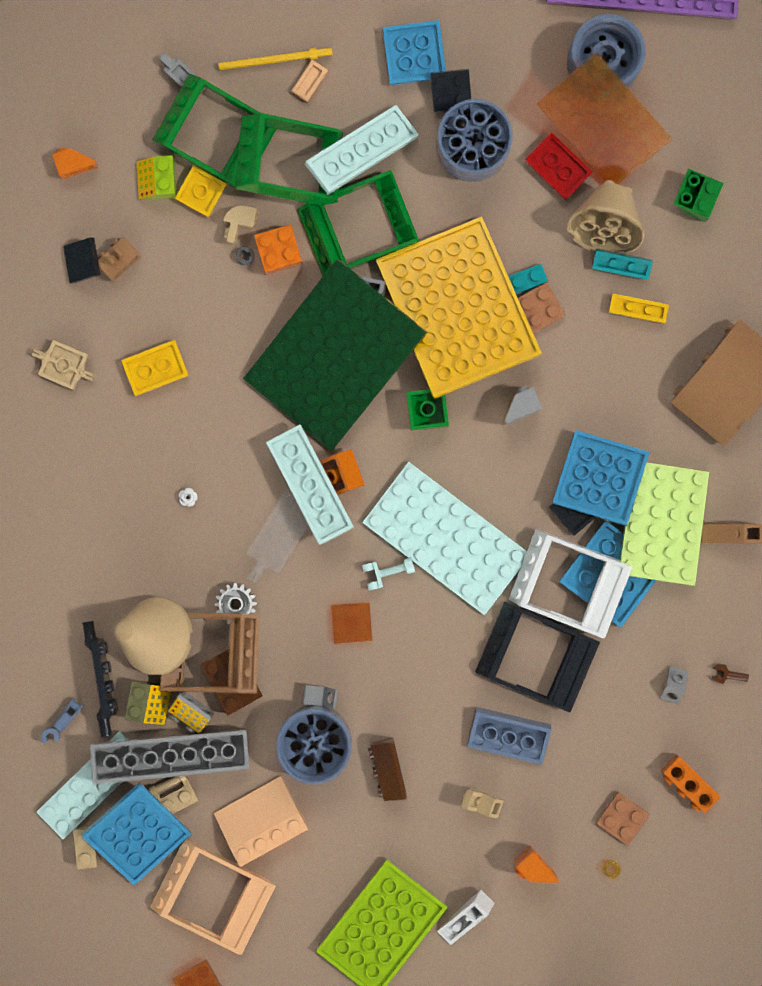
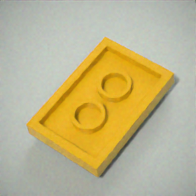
[121,340,189,396]

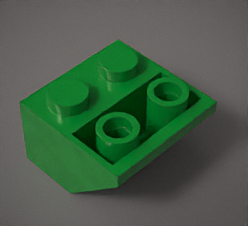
[673,168,724,222]

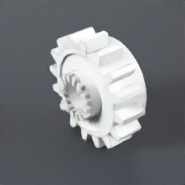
[215,583,257,624]

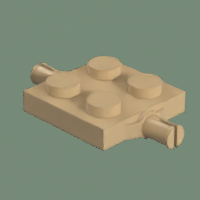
[32,340,95,390]

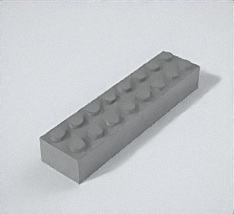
[90,729,249,784]

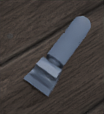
[41,698,84,744]

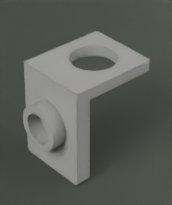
[660,666,688,704]
[302,685,338,709]

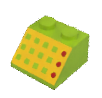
[136,155,177,200]

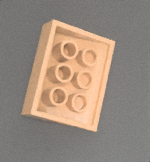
[214,776,309,867]

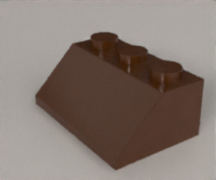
[200,649,263,716]
[368,738,407,801]

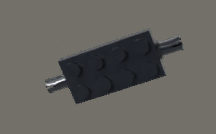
[82,621,118,737]

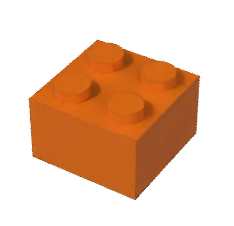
[254,224,303,275]

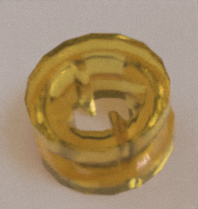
[602,860,621,879]

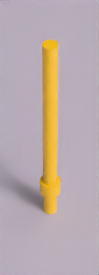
[218,47,333,70]

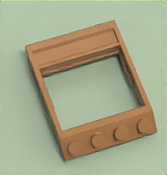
[160,614,260,693]

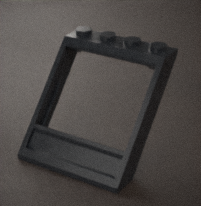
[475,602,600,713]

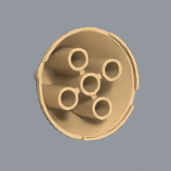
[567,180,645,254]

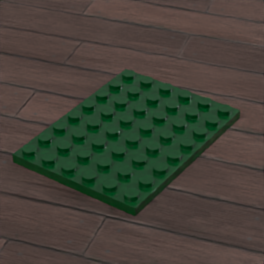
[243,259,428,451]

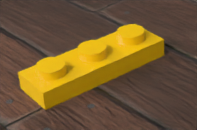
[608,293,669,324]

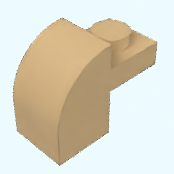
[223,206,258,246]
[461,788,504,818]

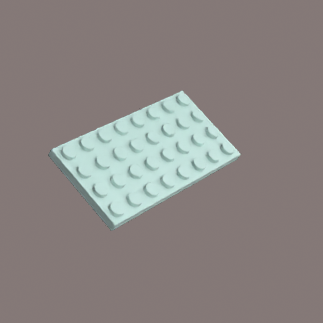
[362,462,527,615]

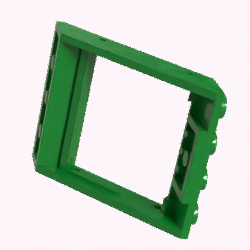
[152,74,277,191]
[297,170,419,276]

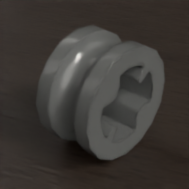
[236,247,254,265]

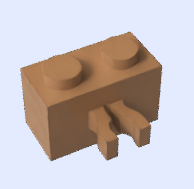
[98,237,141,282]

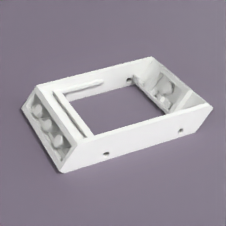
[509,529,632,639]

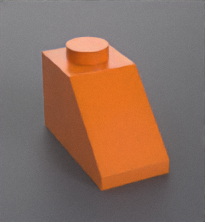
[52,147,98,180]

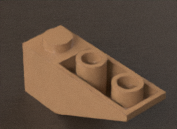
[702,524,762,543]

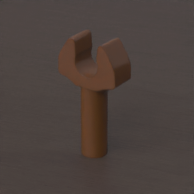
[712,664,749,684]

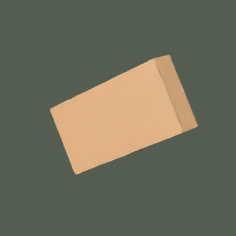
[291,60,328,103]

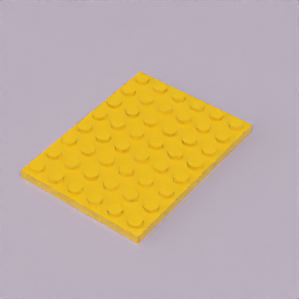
[376,217,542,399]

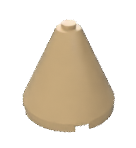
[115,597,193,675]

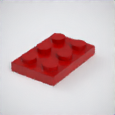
[525,132,593,201]

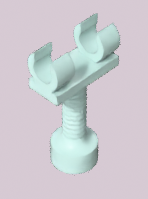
[362,558,415,591]

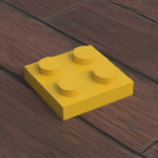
[175,165,227,218]

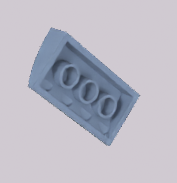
[467,707,551,765]

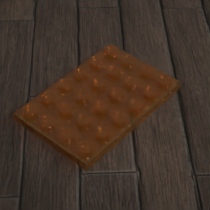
[537,52,672,184]

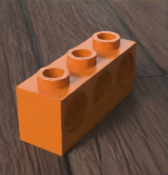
[661,754,721,813]

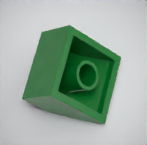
[406,389,449,431]

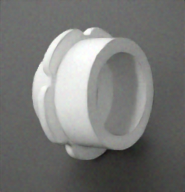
[179,488,198,507]

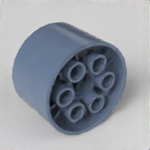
[437,99,512,182]
[277,705,352,784]

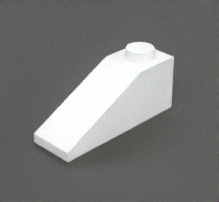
[437,890,495,945]

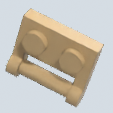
[149,775,199,814]

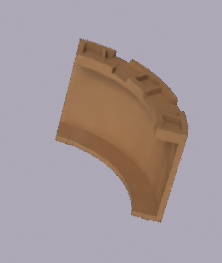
[671,319,762,446]

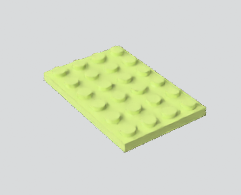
[620,463,709,586]

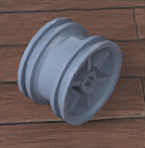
[567,14,646,99]

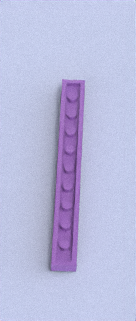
[546,0,739,19]

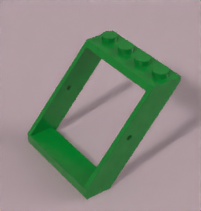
[235,113,343,206]

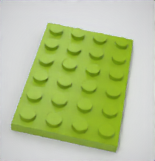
[316,859,448,986]

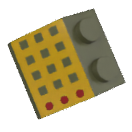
[125,680,171,725]

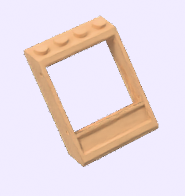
[150,839,276,955]

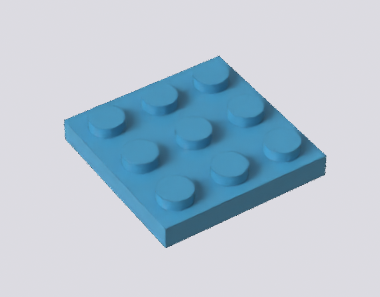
[383,20,446,86]

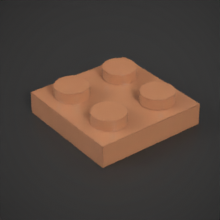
[518,282,566,333]
[596,791,650,846]

